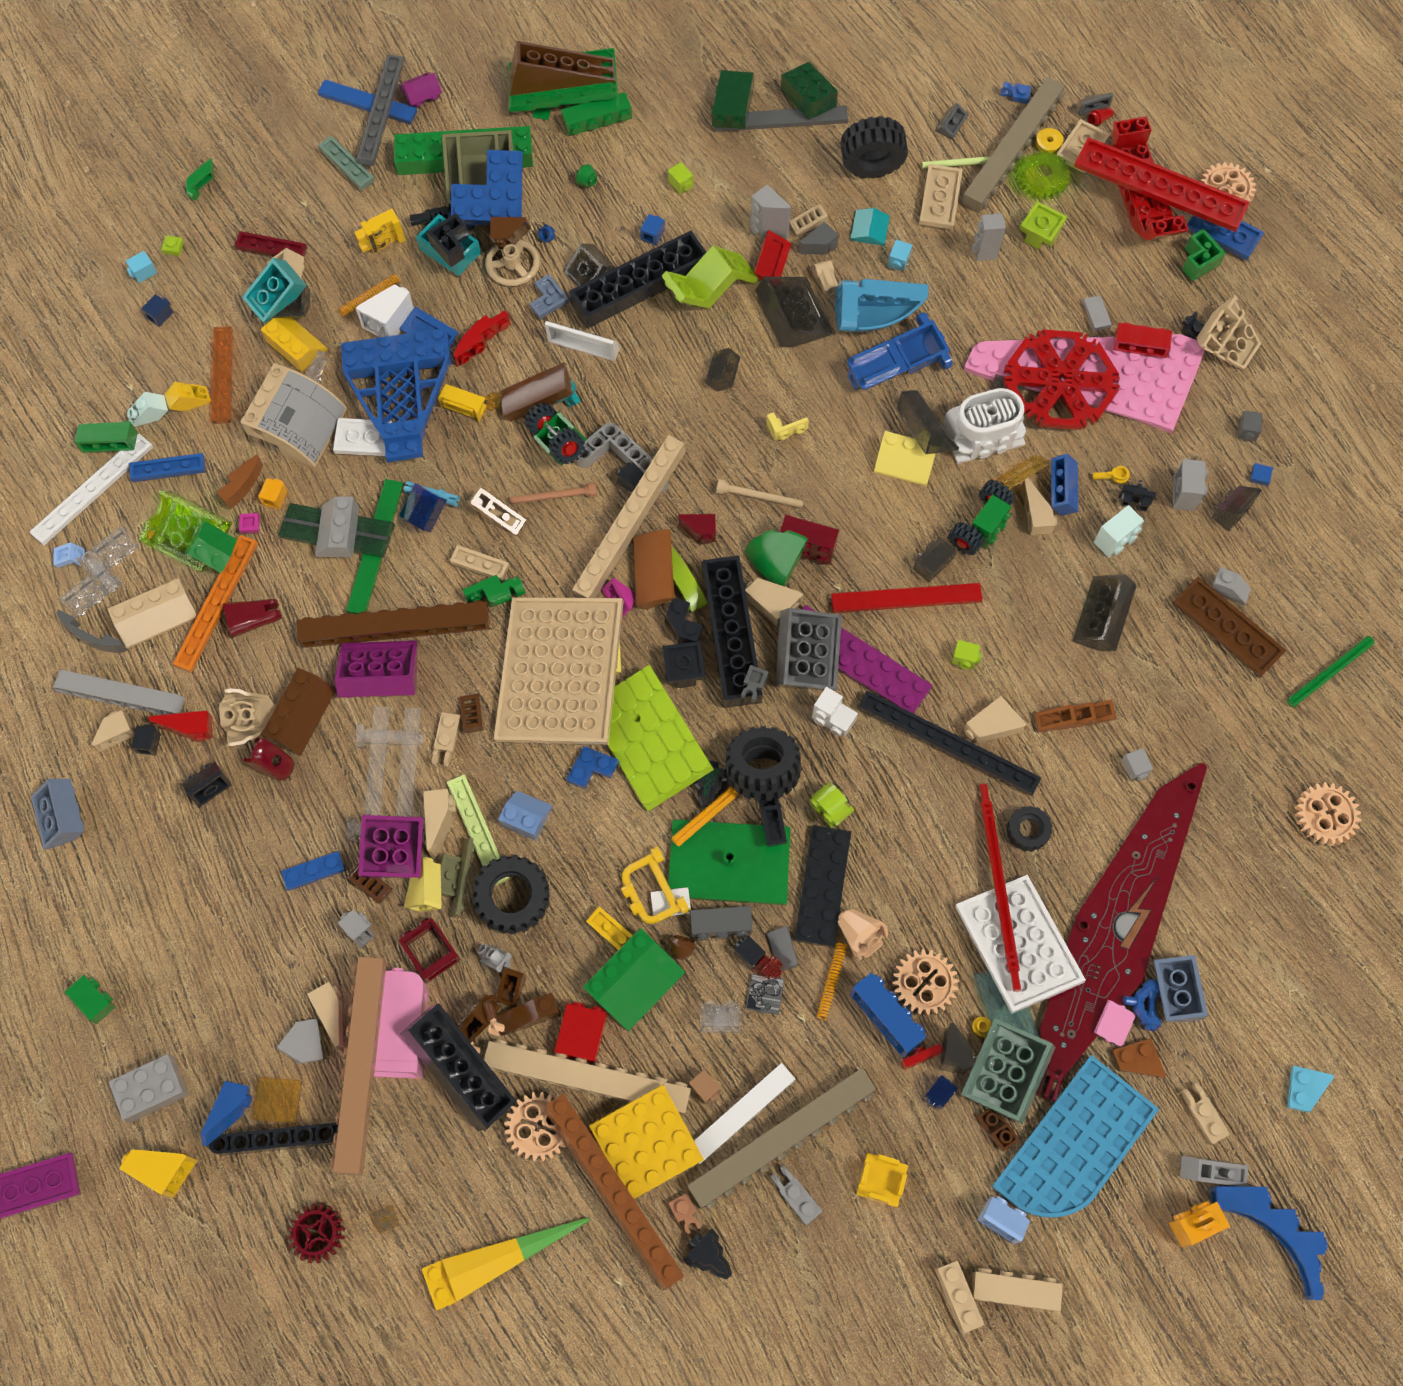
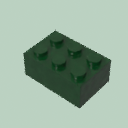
[781,62,838,120]

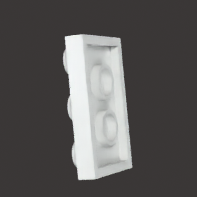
[333,418,392,456]

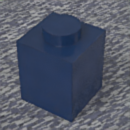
[141,294,173,327]

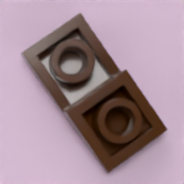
[976,1108,1020,1152]

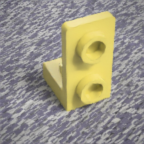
[766,412,809,441]

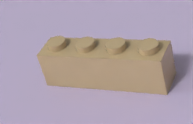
[971,1268,1062,1312]

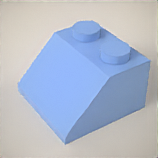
[977,1196,1030,1244]

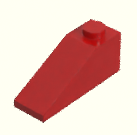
[149,710,212,742]

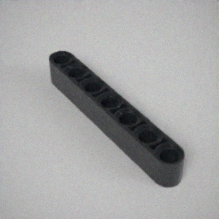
[209,1122,338,1156]

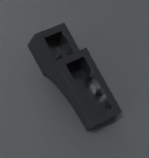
[758,798,787,847]

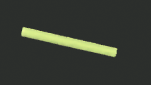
[922,156,990,169]

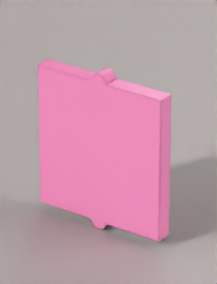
[1094,1000,1136,1047]

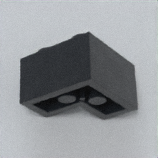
[427,213,469,267]

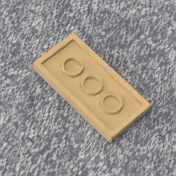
[919,164,963,230]

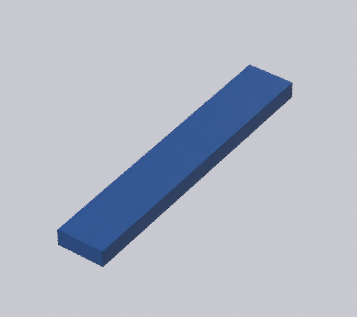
[318,79,417,125]

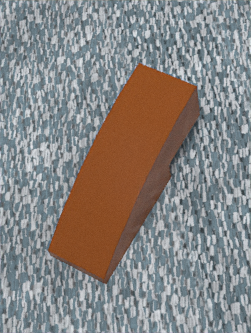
[217,454,263,510]

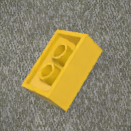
[261,317,328,372]

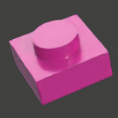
[239,513,260,534]

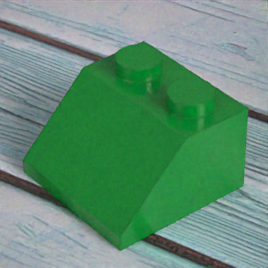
[184,520,237,573]

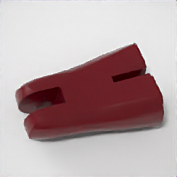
[223,599,281,638]

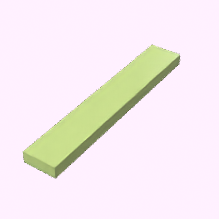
[447,774,510,886]

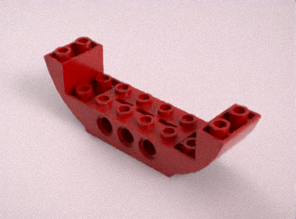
[1112,116,1189,240]

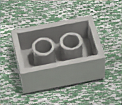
[109,1054,189,1123]

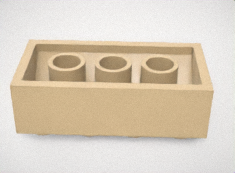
[108,578,197,649]

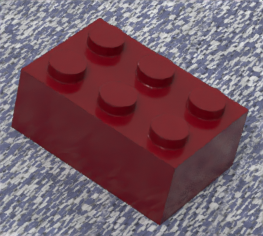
[780,514,839,565]

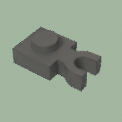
[741,665,769,702]

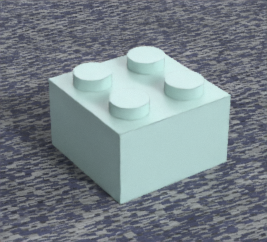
[1093,505,1144,558]

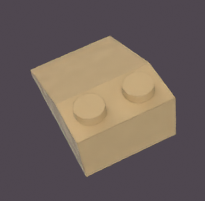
[423,789,457,859]

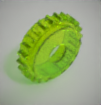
[1015,150,1071,200]

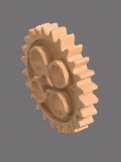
[1200,162,1256,206]
[1295,782,1361,846]
[892,949,959,1017]
[504,1092,566,1163]

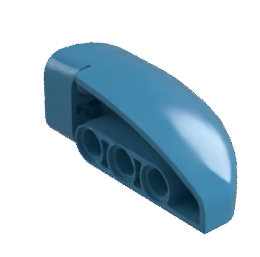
[835,279,929,332]

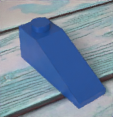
[200,1081,252,1146]

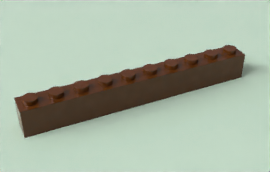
[297,600,490,648]

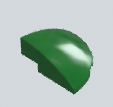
[744,530,808,587]

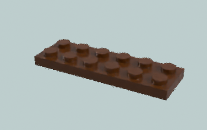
[1172,576,1286,678]

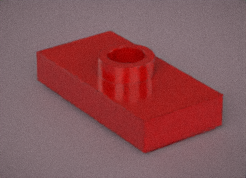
[900,1043,943,1070]

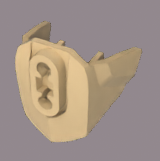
[219,689,276,746]

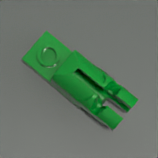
[463,574,526,607]

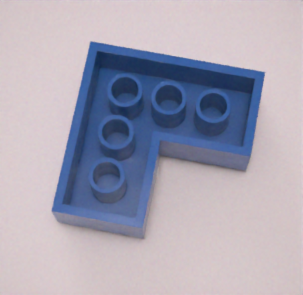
[451,150,522,226]

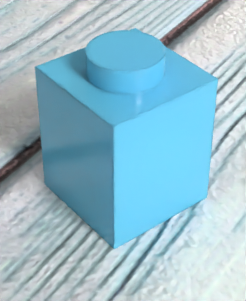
[888,240,912,271]
[126,251,157,283]

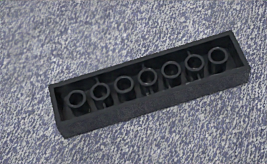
[569,230,707,328]
[702,555,763,708]

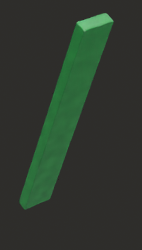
[346,479,404,614]

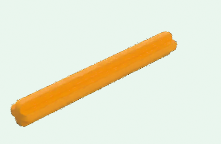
[672,787,739,846]

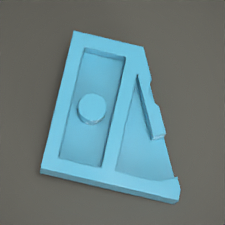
[1287,1066,1334,1113]

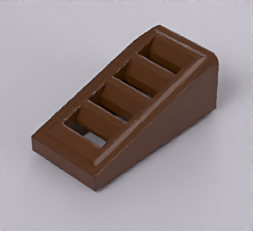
[460,694,484,733]
[347,863,392,904]

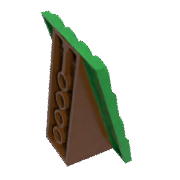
[508,41,618,112]

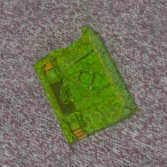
[139,490,233,572]

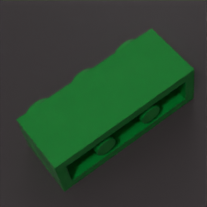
[74,421,138,453]

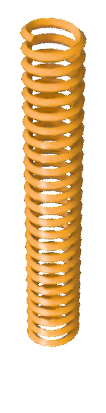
[339,274,400,317]
[816,942,848,1021]

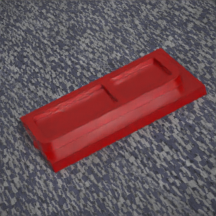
[753,230,792,287]

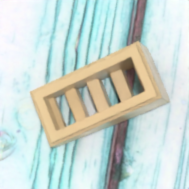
[789,204,828,236]

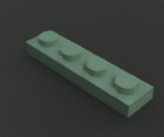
[318,136,375,191]

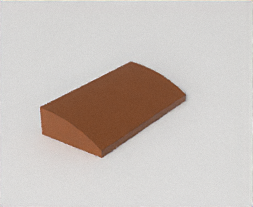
[633,529,674,610]

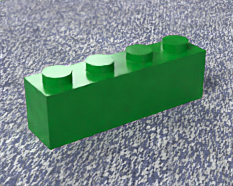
[561,92,632,136]

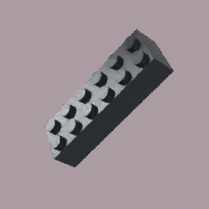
[400,1003,516,1131]

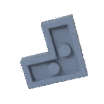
[530,274,569,319]

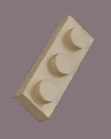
[450,545,509,581]

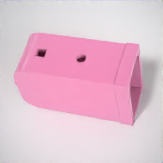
[374,968,429,1079]

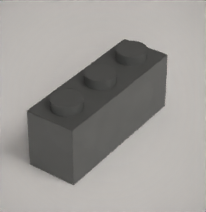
[690,906,753,941]

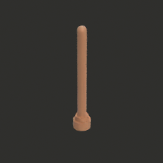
[509,482,597,504]

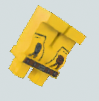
[354,208,406,254]

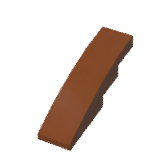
[1034,699,1117,732]

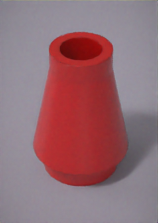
[1088,107,1114,127]

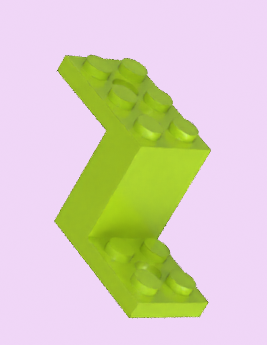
[662,245,759,309]

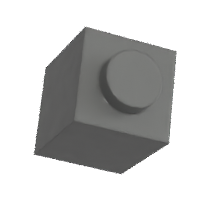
[1238,411,1262,441]

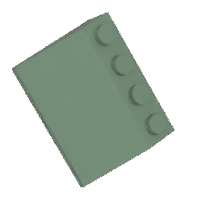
[961,1018,1056,1124]

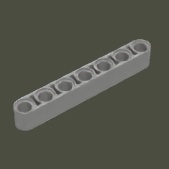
[53,670,186,715]

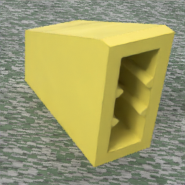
[404,857,442,913]

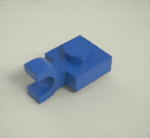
[1000,82,1031,104]

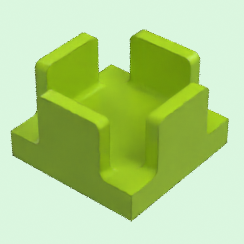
[1019,201,1067,249]

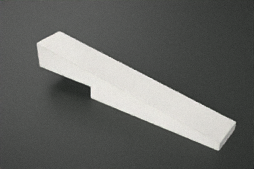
[694,1063,795,1165]

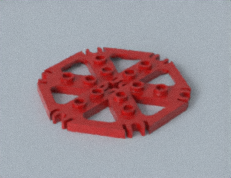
[1003,329,1120,430]

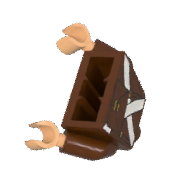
[458,995,505,1054]

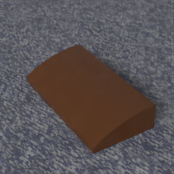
[501,362,573,422]

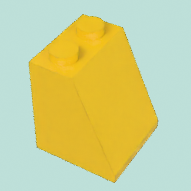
[119,1149,198,1198]

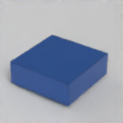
[1250,463,1273,486]

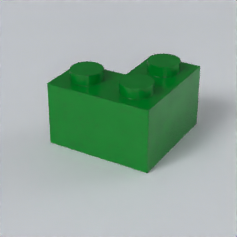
[1182,229,1226,281]

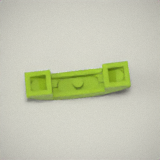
[671,546,708,613]

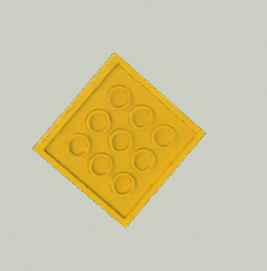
[589,1083,704,1199]

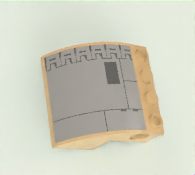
[240,363,347,468]

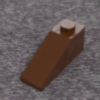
[497,993,560,1036]

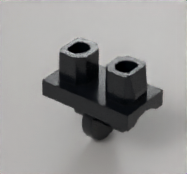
[1118,480,1156,512]

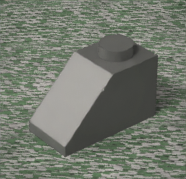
[798,222,839,255]

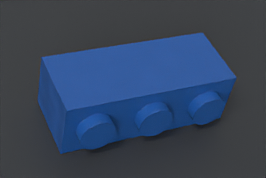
[1051,454,1079,516]

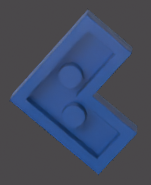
[566,746,619,789]

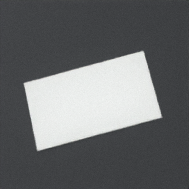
[651,888,691,916]

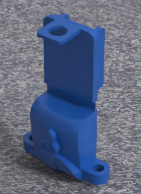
[847,312,953,390]

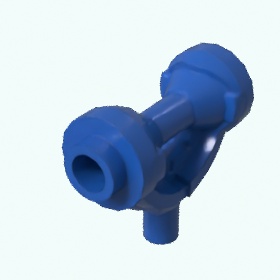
[1123,980,1162,1031]

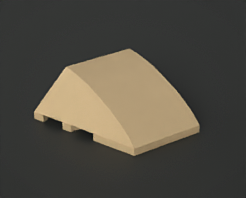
[1196,294,1261,370]

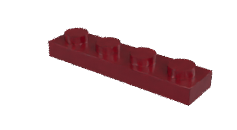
[235,231,308,257]

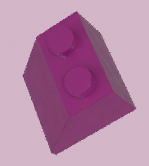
[398,72,442,107]

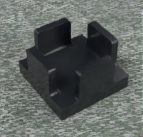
[662,641,706,688]

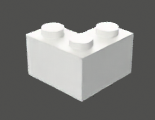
[812,687,858,738]

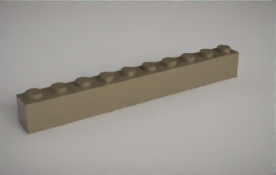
[961,77,1065,214]
[687,1068,876,1210]

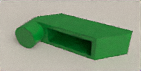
[186,158,214,201]

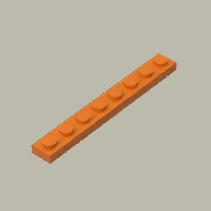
[173,535,258,673]

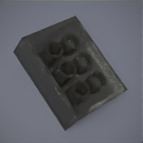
[755,276,833,347]

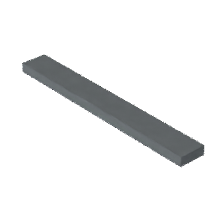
[357,54,404,166]
[714,105,848,132]

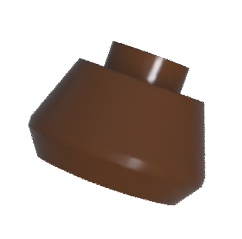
[669,935,696,960]

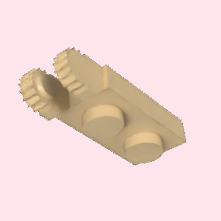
[432,712,461,766]
[1181,1083,1230,1145]

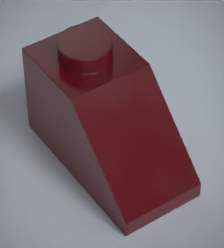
[678,514,716,544]

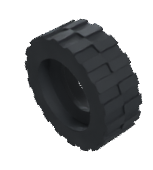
[1007,806,1053,852]

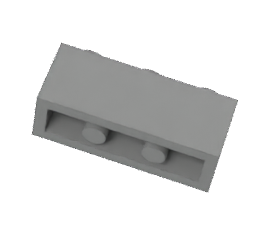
[972,213,1006,261]

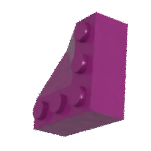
[358,815,423,878]

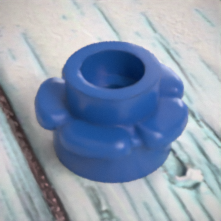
[538,225,555,242]

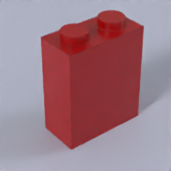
[554,1002,608,1064]

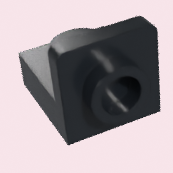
[1181,311,1204,340]

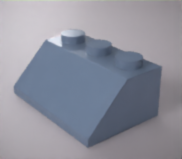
[31,779,84,850]
[1154,955,1208,1022]

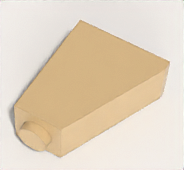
[745,578,804,626]
[964,696,1027,744]

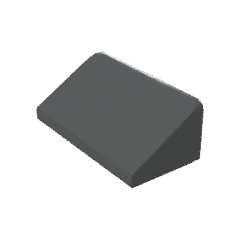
[935,103,969,139]
[767,926,798,972]

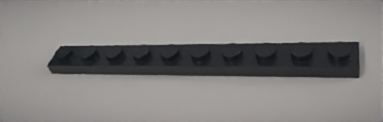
[858,691,1042,796]

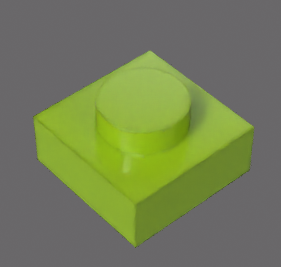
[161,235,184,256]

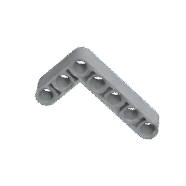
[576,423,669,492]

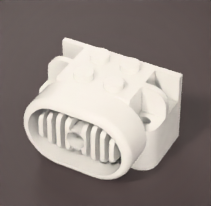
[942,388,1026,464]

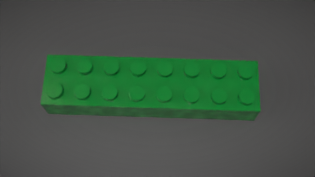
[394,126,533,175]

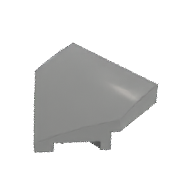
[276,1019,323,1064]

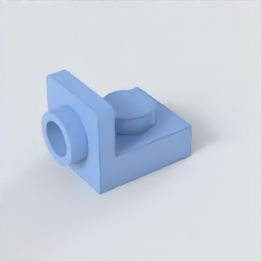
[53,542,84,568]

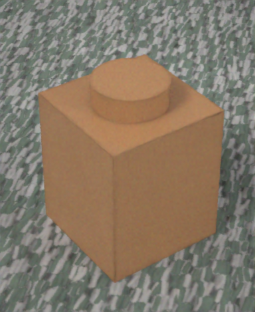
[689,1069,721,1105]

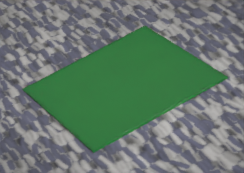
[532,107,552,120]

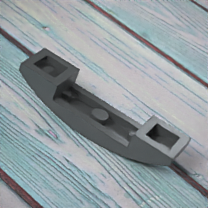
[56,609,127,653]

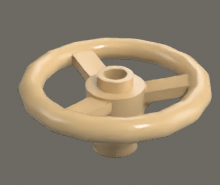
[485,239,540,286]

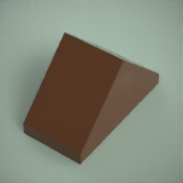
[497,967,526,1008]

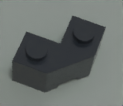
[666,598,703,644]

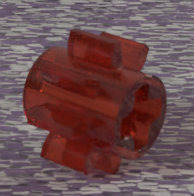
[758,955,783,980]

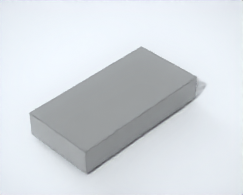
[1083,295,1112,331]

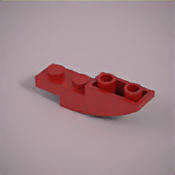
[453,310,511,367]

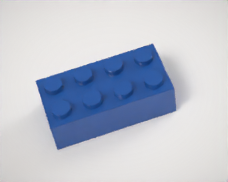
[850,972,927,1058]

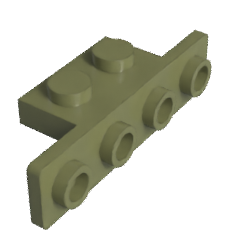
[440,837,475,918]

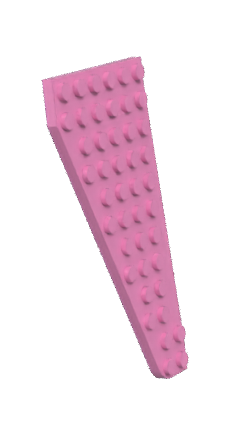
[963,334,1205,434]

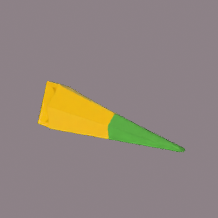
[422,1218,590,1311]

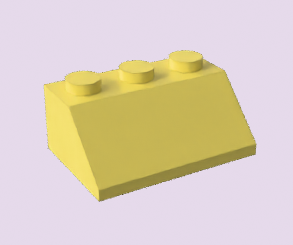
[874,431,938,486]

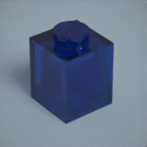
[924,1075,958,1110]

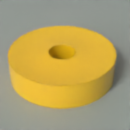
[1035,128,1063,155]

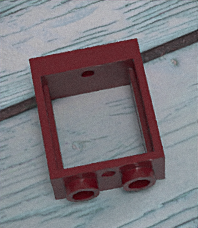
[398,917,461,983]

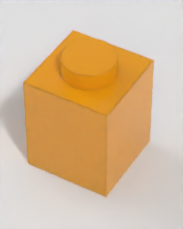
[258,478,288,510]

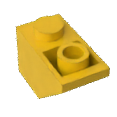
[164,382,211,411]

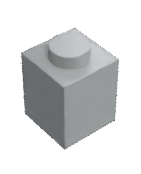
[1121,748,1153,781]

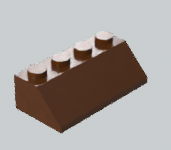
[261,668,336,756]

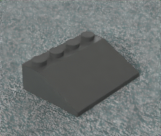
[775,608,842,691]

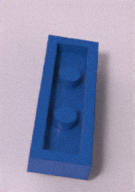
[281,851,346,891]

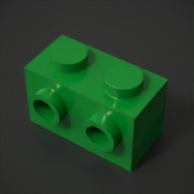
[65,975,116,1024]

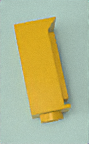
[437,384,487,422]

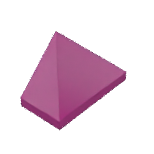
[602,578,636,618]

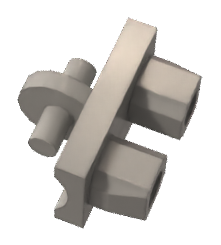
[477,943,512,973]

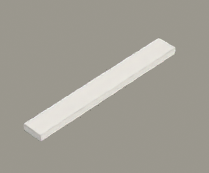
[30,434,153,546]

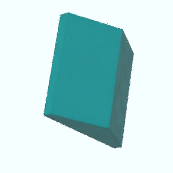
[850,208,890,246]

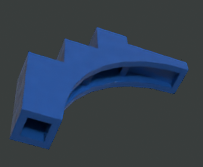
[1210,1186,1328,1300]

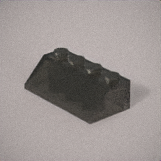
[897,390,959,454]
[1073,574,1137,651]

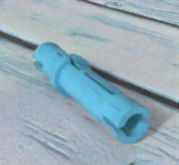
[404,481,460,507]

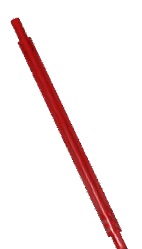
[979,784,1021,992]

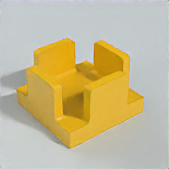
[856,1153,908,1208]

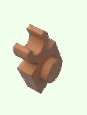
[668,1193,701,1235]

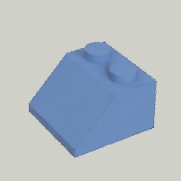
[498,791,553,841]

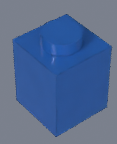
[640,214,665,246]

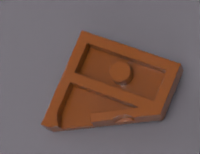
[1111,1038,1166,1078]

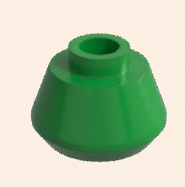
[575,164,597,187]

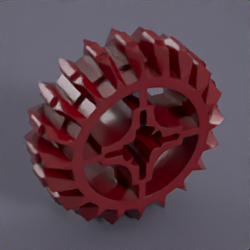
[287,1203,346,1264]

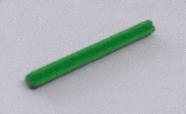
[1287,636,1375,707]

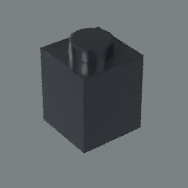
[617,462,644,493]
[131,724,161,756]
[734,936,766,971]

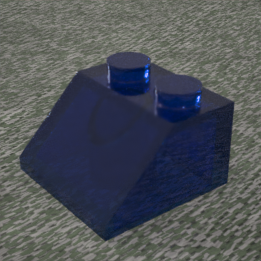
[399,483,447,532]

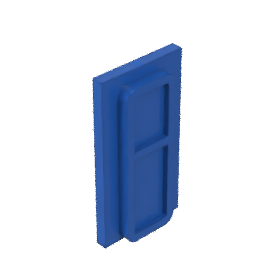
[399,306,459,347]

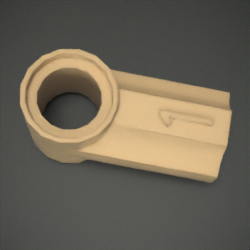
[813,260,838,296]

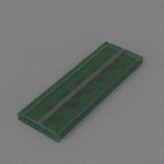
[278,503,395,558]

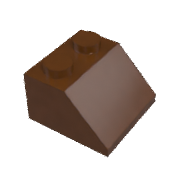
[490,217,531,249]

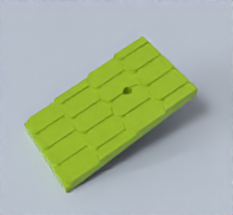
[608,665,714,811]

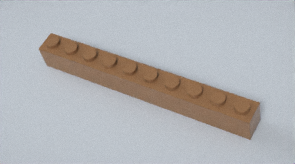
[331,957,387,1176]

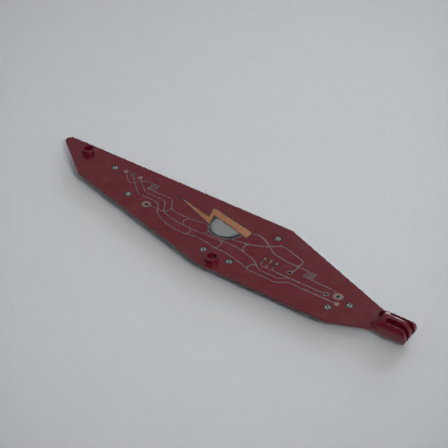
[1035,763,1207,1102]

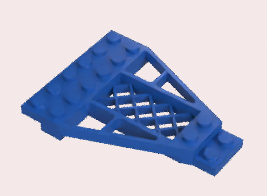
[341,328,452,462]

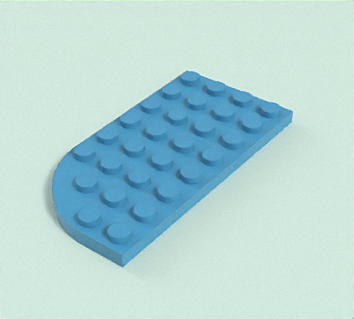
[991,1055,1159,1218]

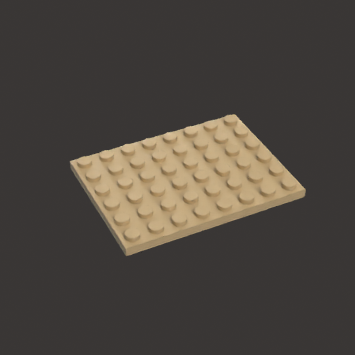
[494,597,624,745]

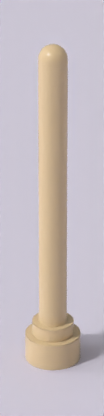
[716,479,804,507]

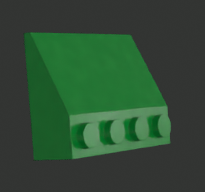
[583,928,686,1031]

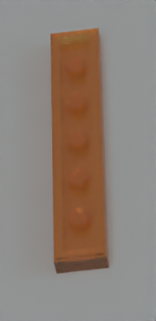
[212,326,233,424]

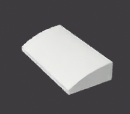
[545,321,619,361]

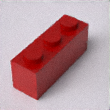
[1113,322,1172,358]

